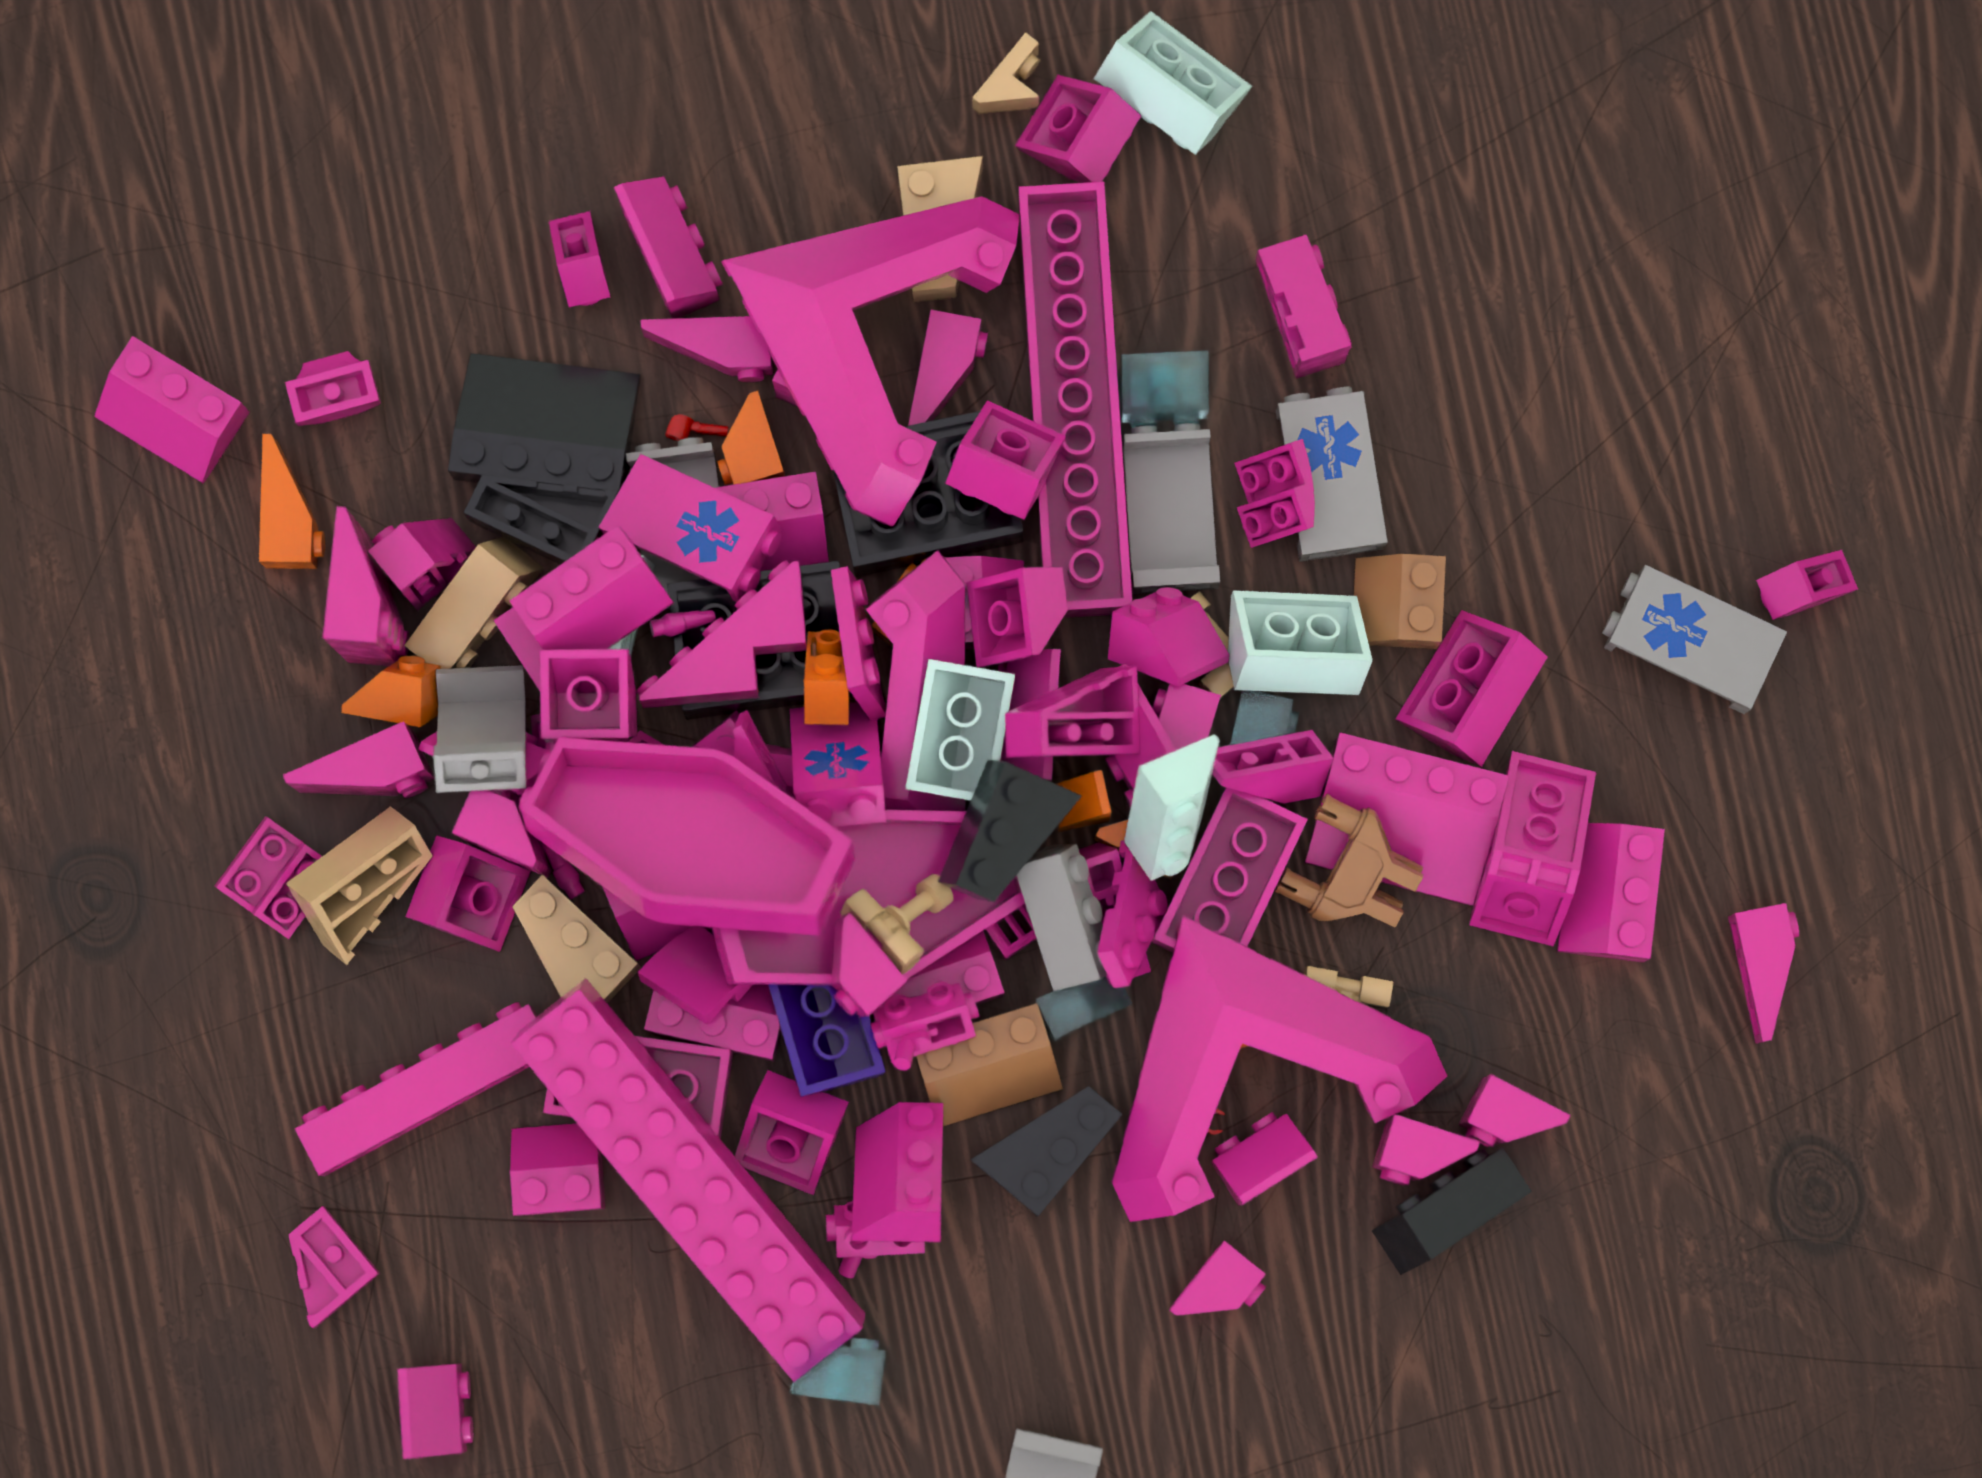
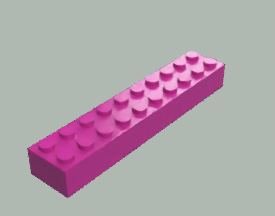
[1018,182,1132,618]
[511,978,866,1382]

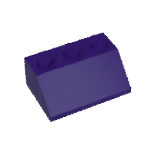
[768,985,886,1097]

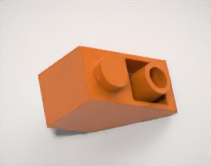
[804,629,850,725]

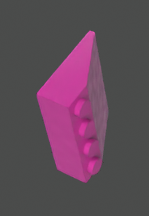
[323,507,409,666]
[1305,733,1509,906]

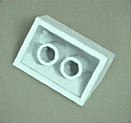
[1094,11,1252,155]
[1228,590,1373,695]
[906,659,1015,800]
[1124,734,1219,881]

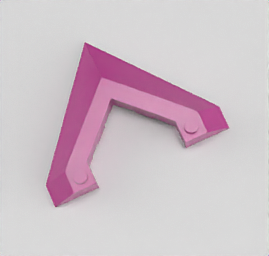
[721,196,1020,527]
[691,550,966,811]
[1111,915,1447,1222]

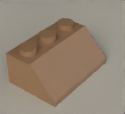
[916,1003,1063,1127]

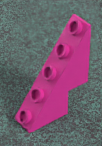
[636,560,807,708]

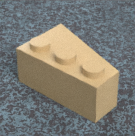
[898,156,983,302]
[404,537,544,669]
[286,806,433,965]
[512,875,641,1004]

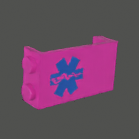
[598,454,782,602]
[790,702,887,827]

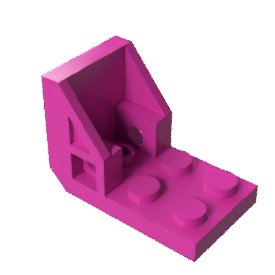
[1469,751,1596,946]

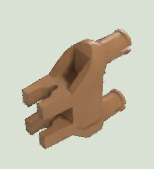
[1274,794,1423,927]

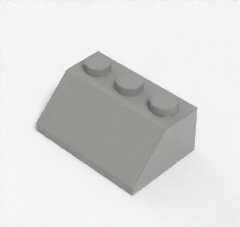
[1016,844,1107,991]

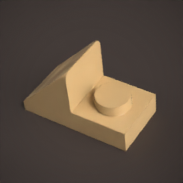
[972,32,1040,114]

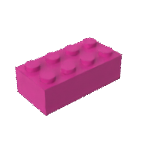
[1152,787,1308,953]
[543,1036,733,1138]

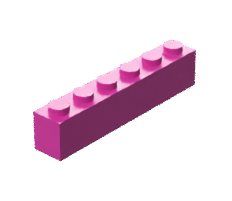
[295,1002,537,1176]

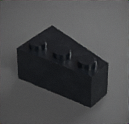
[463,474,619,565]
[938,760,1082,902]
[970,1086,1123,1217]
[1372,1147,1532,1275]

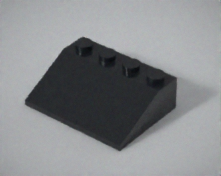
[448,353,641,491]
[833,411,1023,577]
[667,561,854,720]

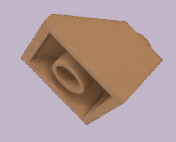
[1353,554,1446,649]

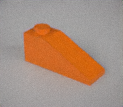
[259,434,325,569]

